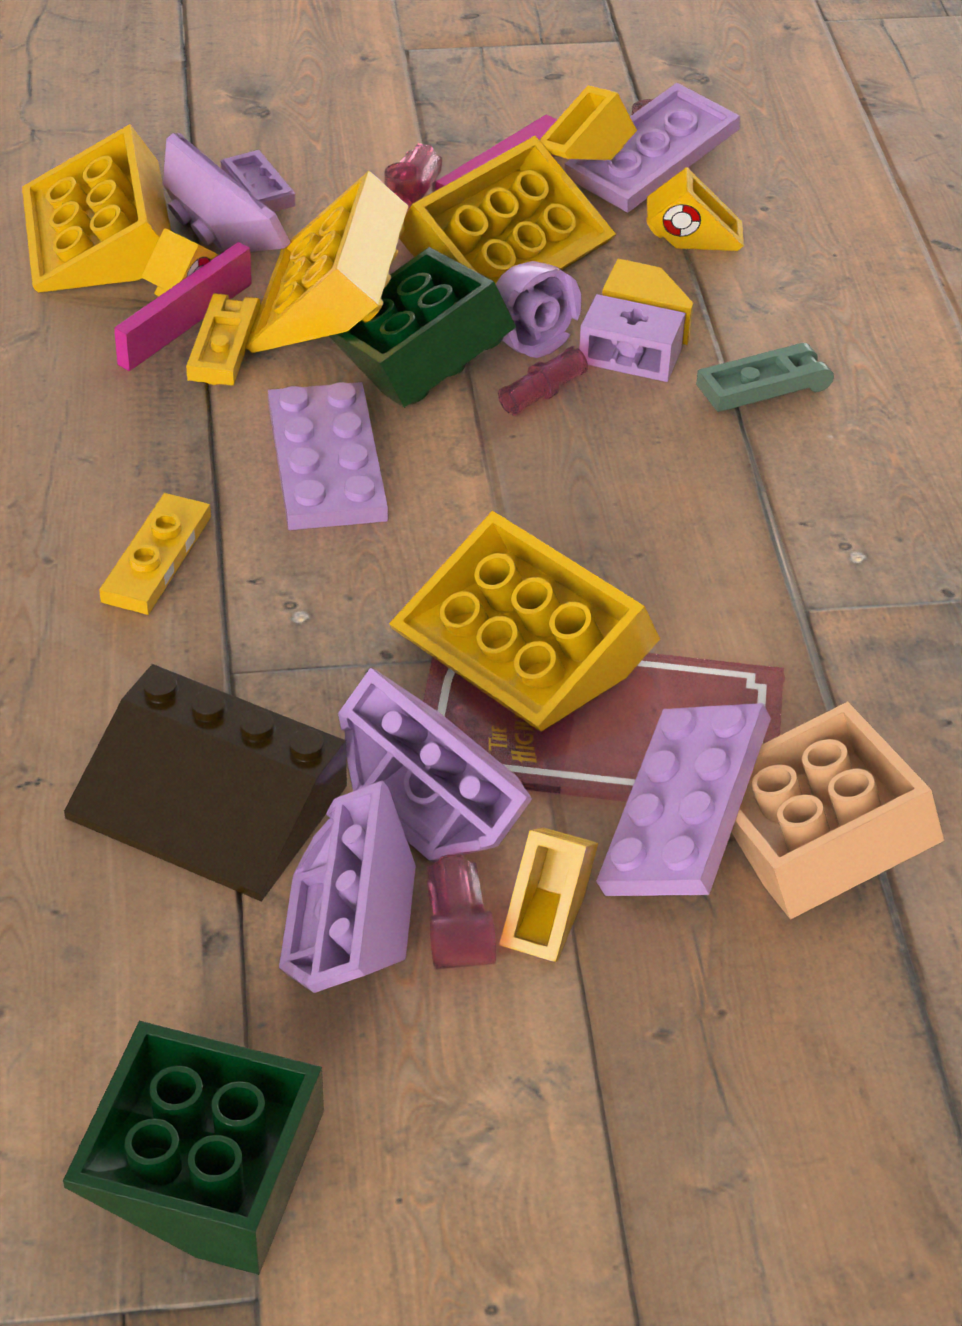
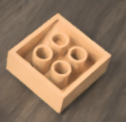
[731,702,944,920]

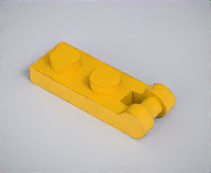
[186,293,261,386]

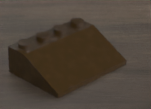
[64,664,347,902]

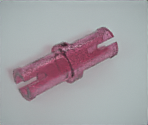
[498,346,588,416]

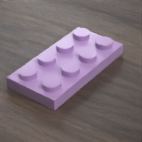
[564,83,740,213]
[268,382,388,530]
[596,703,771,896]

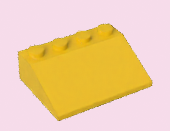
[22,124,171,293]
[399,135,616,284]
[245,170,408,353]
[389,510,660,732]

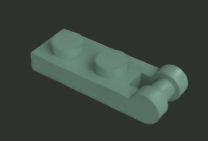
[696,343,834,412]

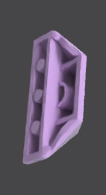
[163,133,291,252]
[338,668,532,862]
[279,781,416,993]

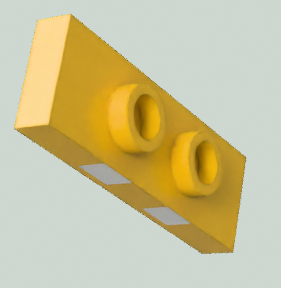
[99,493,211,615]

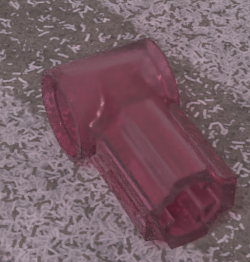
[384,143,442,213]
[426,854,496,970]

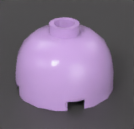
[496,261,581,358]

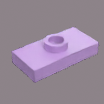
[220,150,296,212]

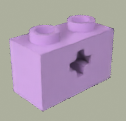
[578,294,685,382]

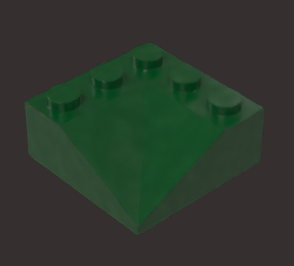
[329,247,516,408]
[63,1020,324,1275]

